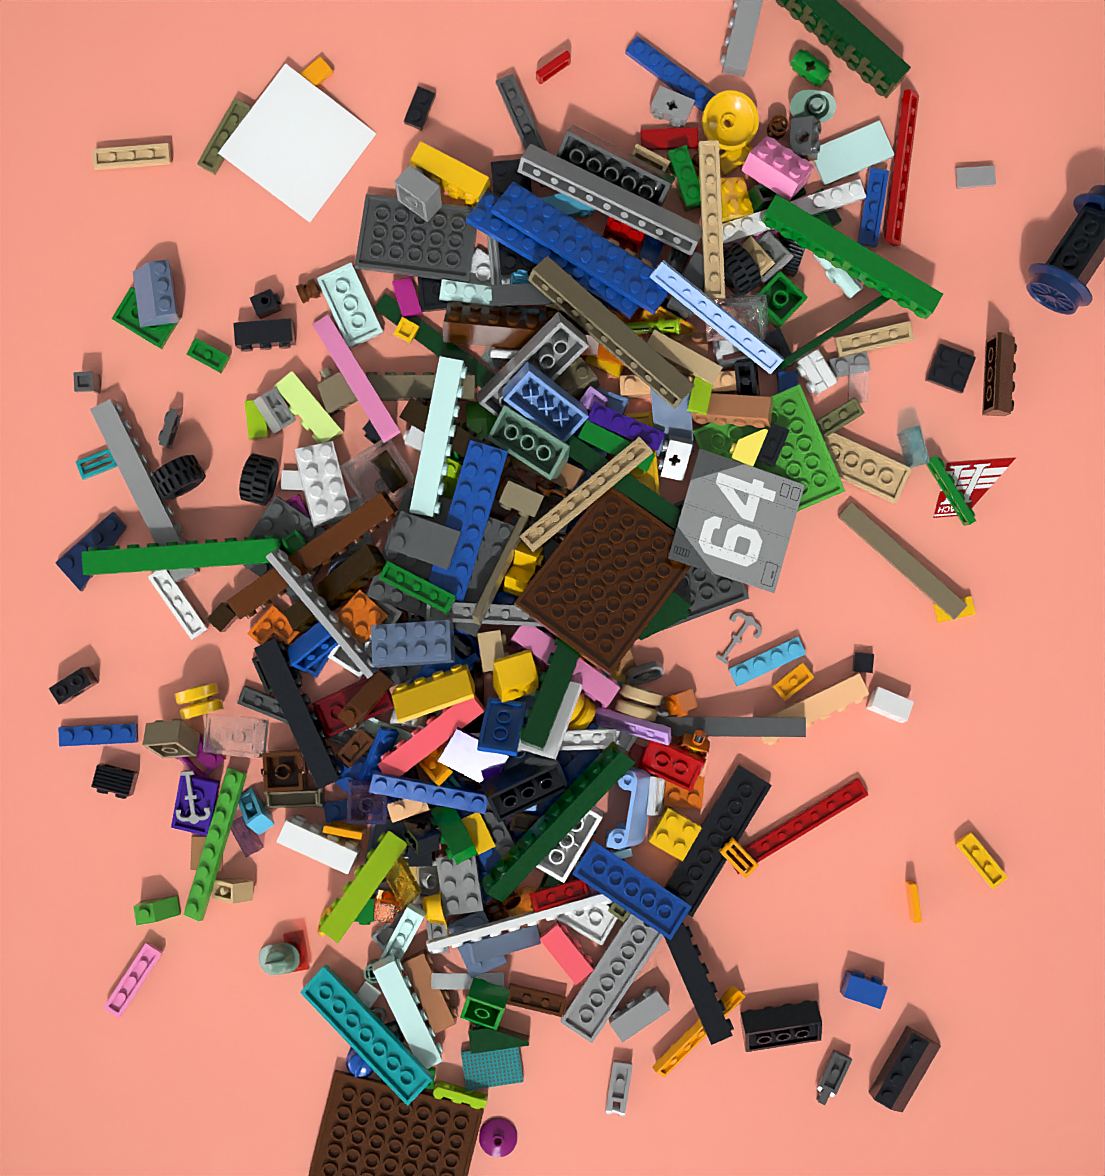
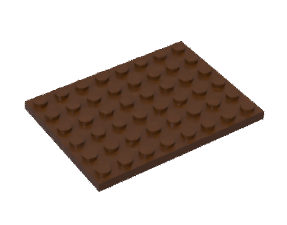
[514,487,692,675]
[308,1070,484,1176]

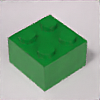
[750,271,808,329]
[460,977,510,1030]

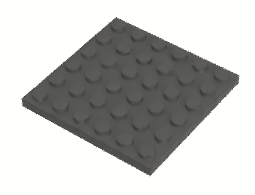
[366,486,515,637]

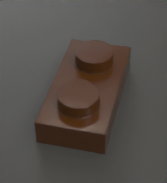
[335,727,375,768]

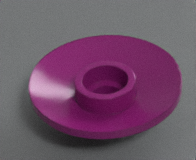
[479,1118,517,1157]

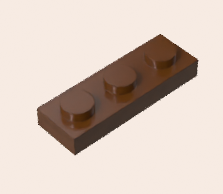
[507,983,566,1017]

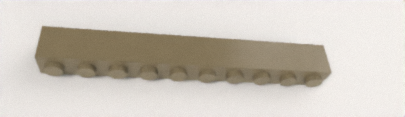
[528,256,695,409]

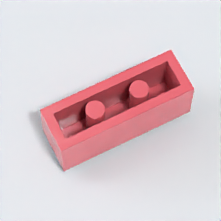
[539,921,594,985]

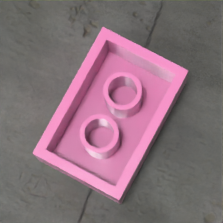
[741,136,815,201]

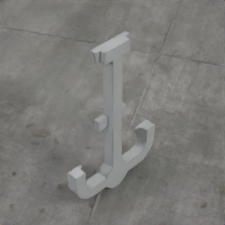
[716,612,762,665]
[176,770,211,824]

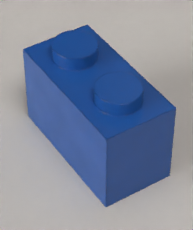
[840,969,888,1009]

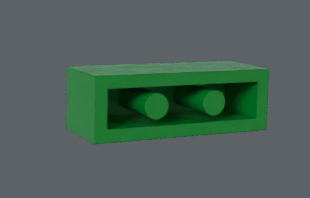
[666,145,701,212]
[430,806,478,865]

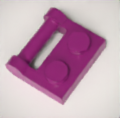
[176,732,226,778]

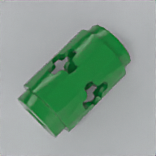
[790,49,832,88]

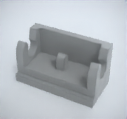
[253,387,296,434]

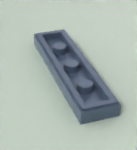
[468,925,541,964]

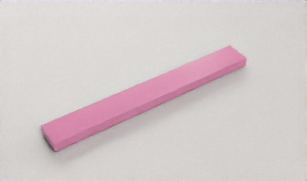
[312,315,401,443]

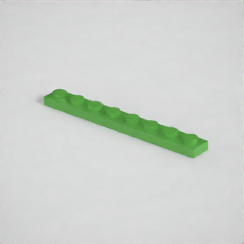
[183,767,247,921]

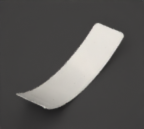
[431,972,504,989]

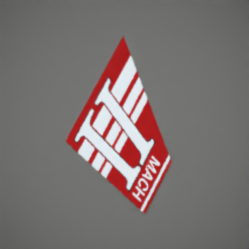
[933,458,1016,518]

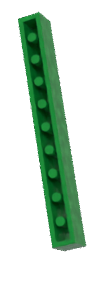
[761,194,943,319]
[82,535,282,575]

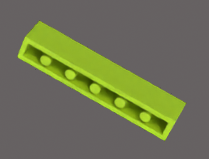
[319,831,408,943]

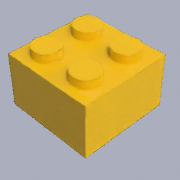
[720,177,754,224]
[648,806,702,861]

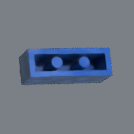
[287,621,339,672]

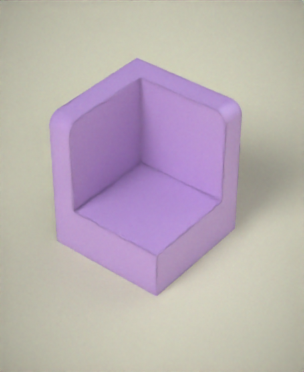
[579,386,609,411]

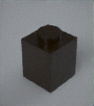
[206,602,238,632]

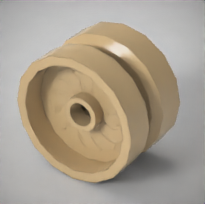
[615,683,663,722]

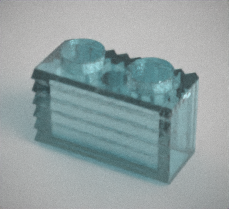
[897,425,930,468]

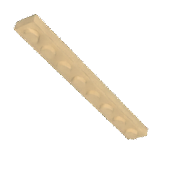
[698,141,725,300]
[520,437,653,552]

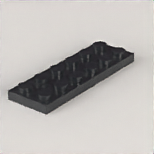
[491,159,537,275]

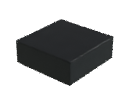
[852,652,874,673]

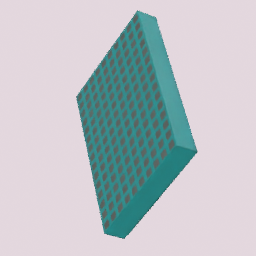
[461,1047,524,1091]

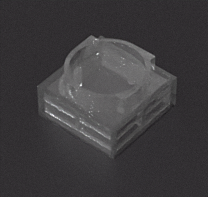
[339,439,416,504]

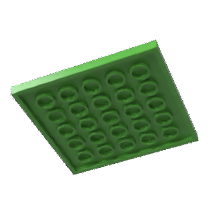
[693,384,845,512]

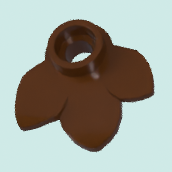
[536,480,568,498]

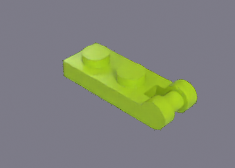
[433,1081,488,1109]

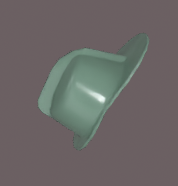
[790,89,836,123]
[259,943,300,975]

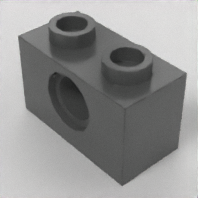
[789,116,822,161]

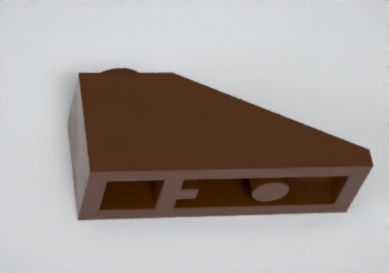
[337,670,395,729]

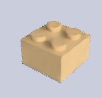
[477,629,509,672]

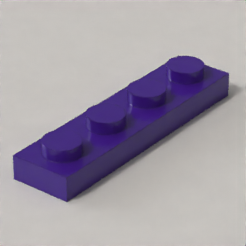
[587,402,665,451]

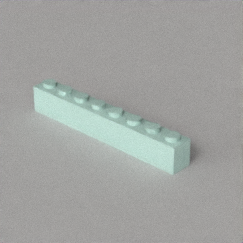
[409,356,467,518]

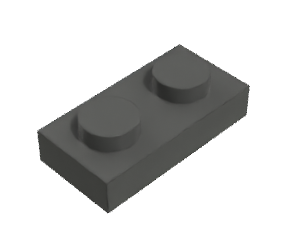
[158,408,183,449]

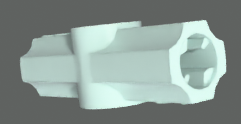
[813,254,863,299]

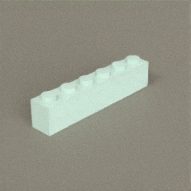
[372,954,444,1069]

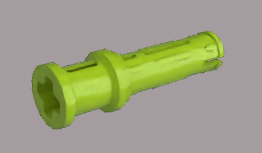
[623,317,681,334]

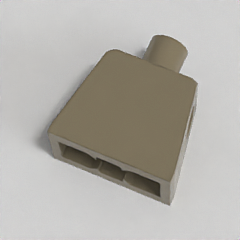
[317,367,358,416]

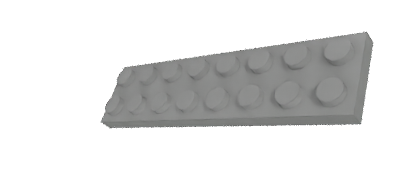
[560,913,663,1043]

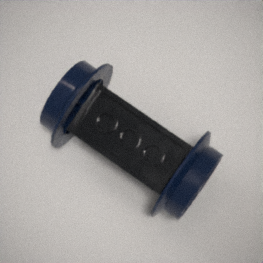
[1026,185,1105,315]

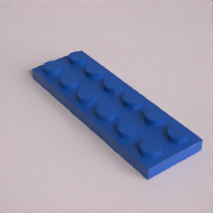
[572,841,692,940]

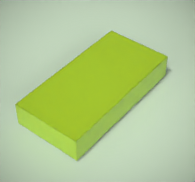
[687,376,713,415]
[244,400,269,440]

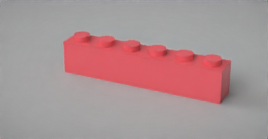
[377,695,486,776]

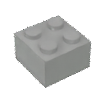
[394,165,442,222]

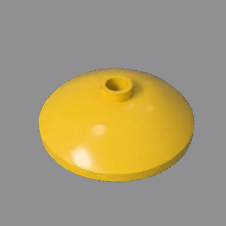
[702,90,759,151]

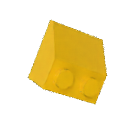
[493,649,539,703]

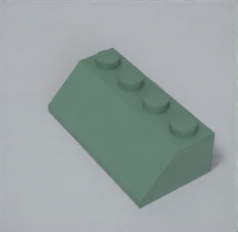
[487,405,570,480]

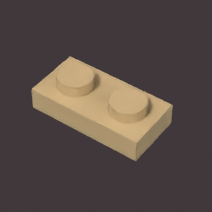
[741,236,775,276]

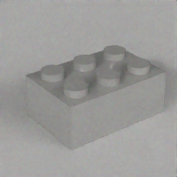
[436,853,485,916]

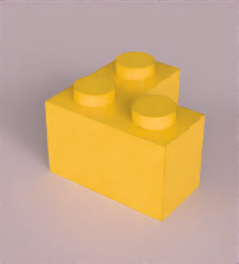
[503,540,545,596]

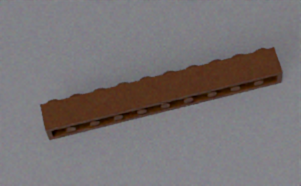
[227,491,398,620]

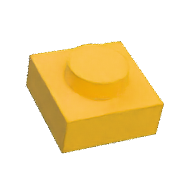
[393,317,420,344]

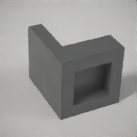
[73,371,101,394]

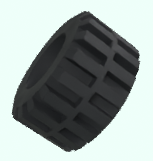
[723,243,762,297]
[239,453,279,506]
[151,455,206,500]

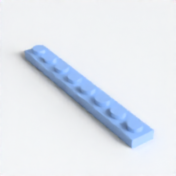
[650,260,784,374]

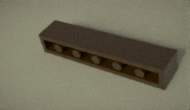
[399,397,512,480]
[284,543,386,633]

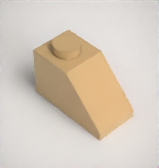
[212,878,254,904]

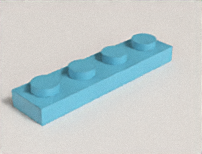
[728,637,806,686]

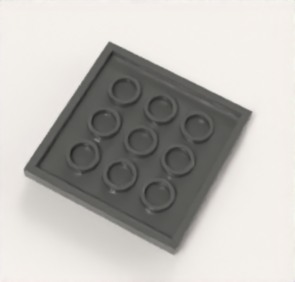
[243,496,327,601]

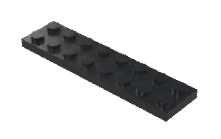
[664,765,772,917]

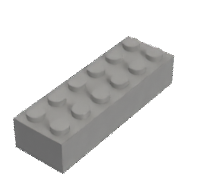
[478,312,589,418]

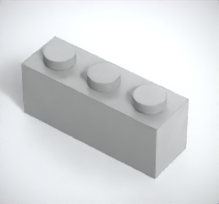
[609,986,670,1043]

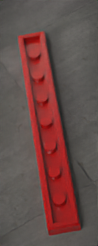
[729,778,869,874]

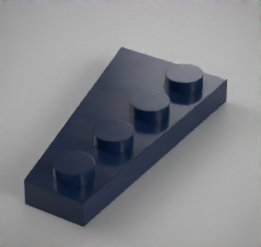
[55,512,127,591]

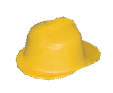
[423,890,449,935]

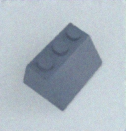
[133,259,179,327]

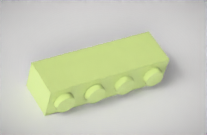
[274,371,344,444]

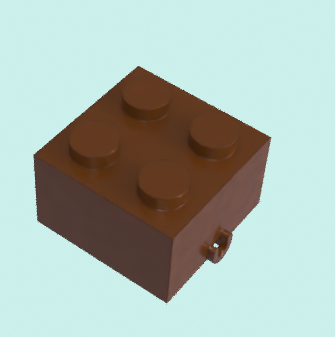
[261,749,307,792]

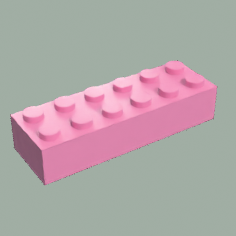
[508,625,621,709]

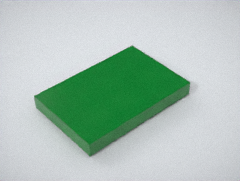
[111,287,182,350]

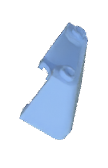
[605,766,653,849]

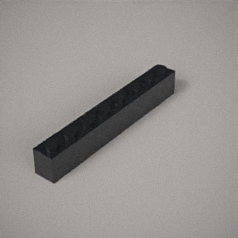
[254,638,343,790]

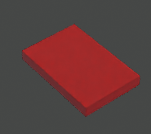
[638,740,706,792]

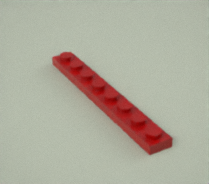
[884,89,919,246]

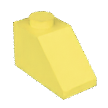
[729,429,768,467]

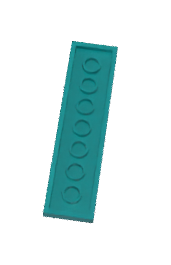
[300,964,435,1106]

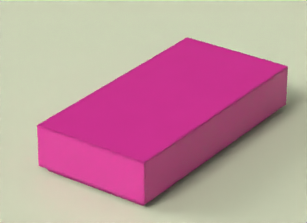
[392,277,422,318]

